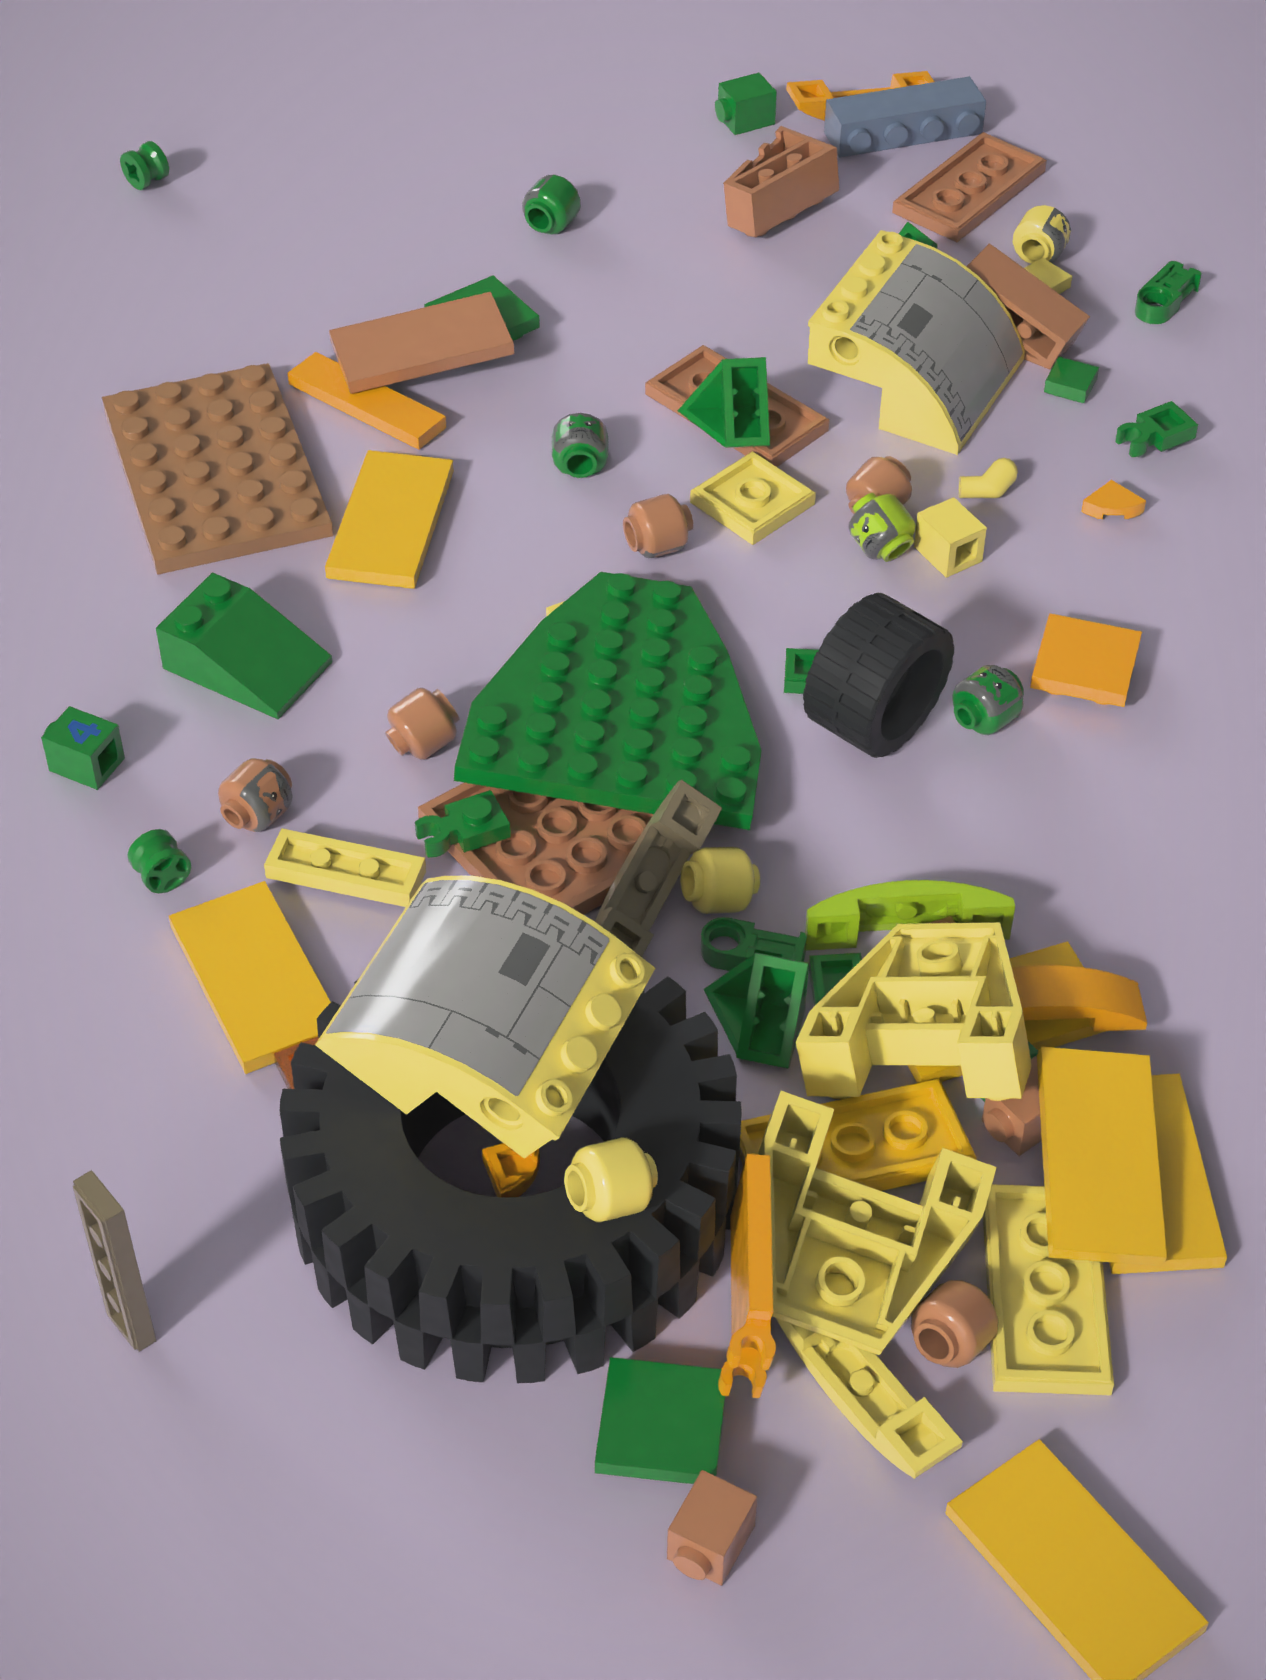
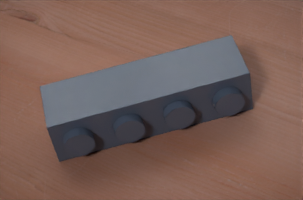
[824,76,986,158]

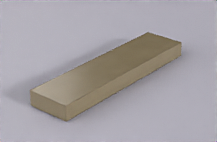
[72,1170,156,1352]

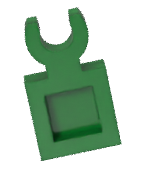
[1115,401,1198,457]
[415,790,511,858]

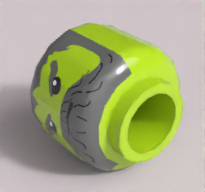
[848,493,916,562]

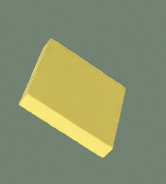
[690,451,816,545]

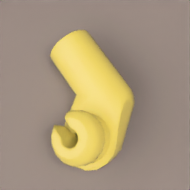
[958,458,1018,498]

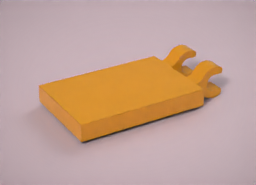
[718,1154,776,1398]

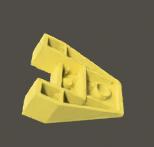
[795,922,1032,1101]
[758,1090,997,1355]

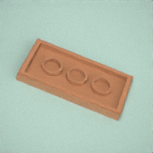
[892,132,1047,242]
[329,292,515,394]
[645,345,829,467]

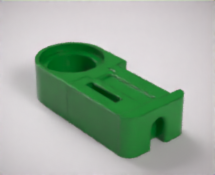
[1135,261,1202,324]
[701,917,807,971]

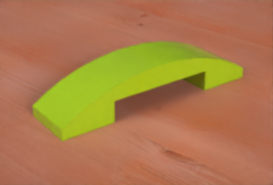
[805,880,1015,951]

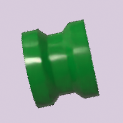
[120,141,169,190]
[127,829,191,894]

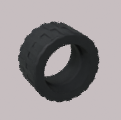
[803,593,954,758]

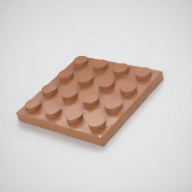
[418,783,694,915]

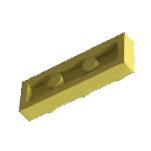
[264,828,426,907]

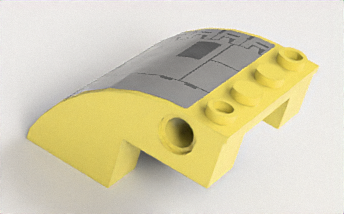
[808,230,1025,455]
[315,876,656,1158]

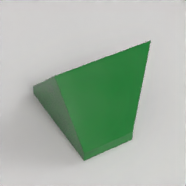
[677,357,770,448]
[703,952,809,1069]

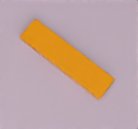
[288,352,446,450]

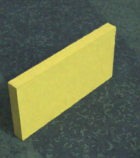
[983,1184,1114,1395]

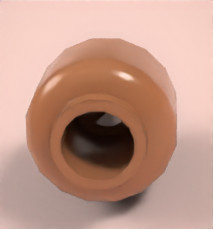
[846,456,912,514]
[385,687,460,760]
[911,1280,998,1368]

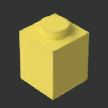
[914,497,987,578]

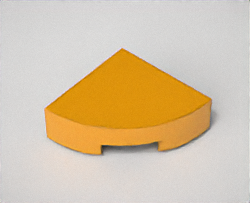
[1081,480,1146,519]
[482,1143,540,1198]

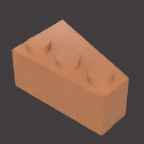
[723,126,839,238]
[966,243,1090,370]

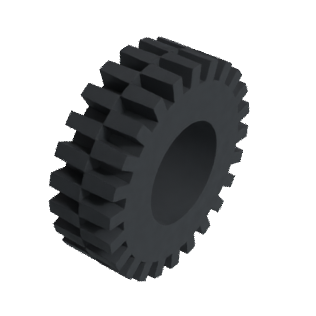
[279,976,742,1383]

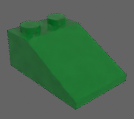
[156,572,332,719]

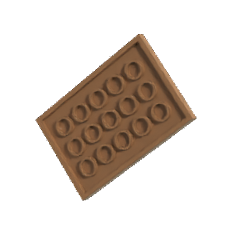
[102,363,333,575]

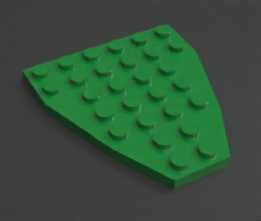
[453,572,762,830]

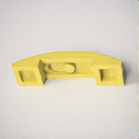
[776,1318,963,1479]

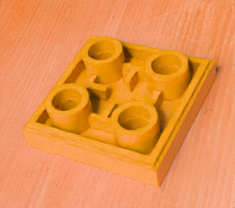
[1030,613,1142,707]

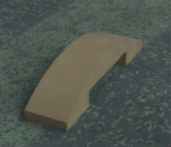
[595,780,722,957]

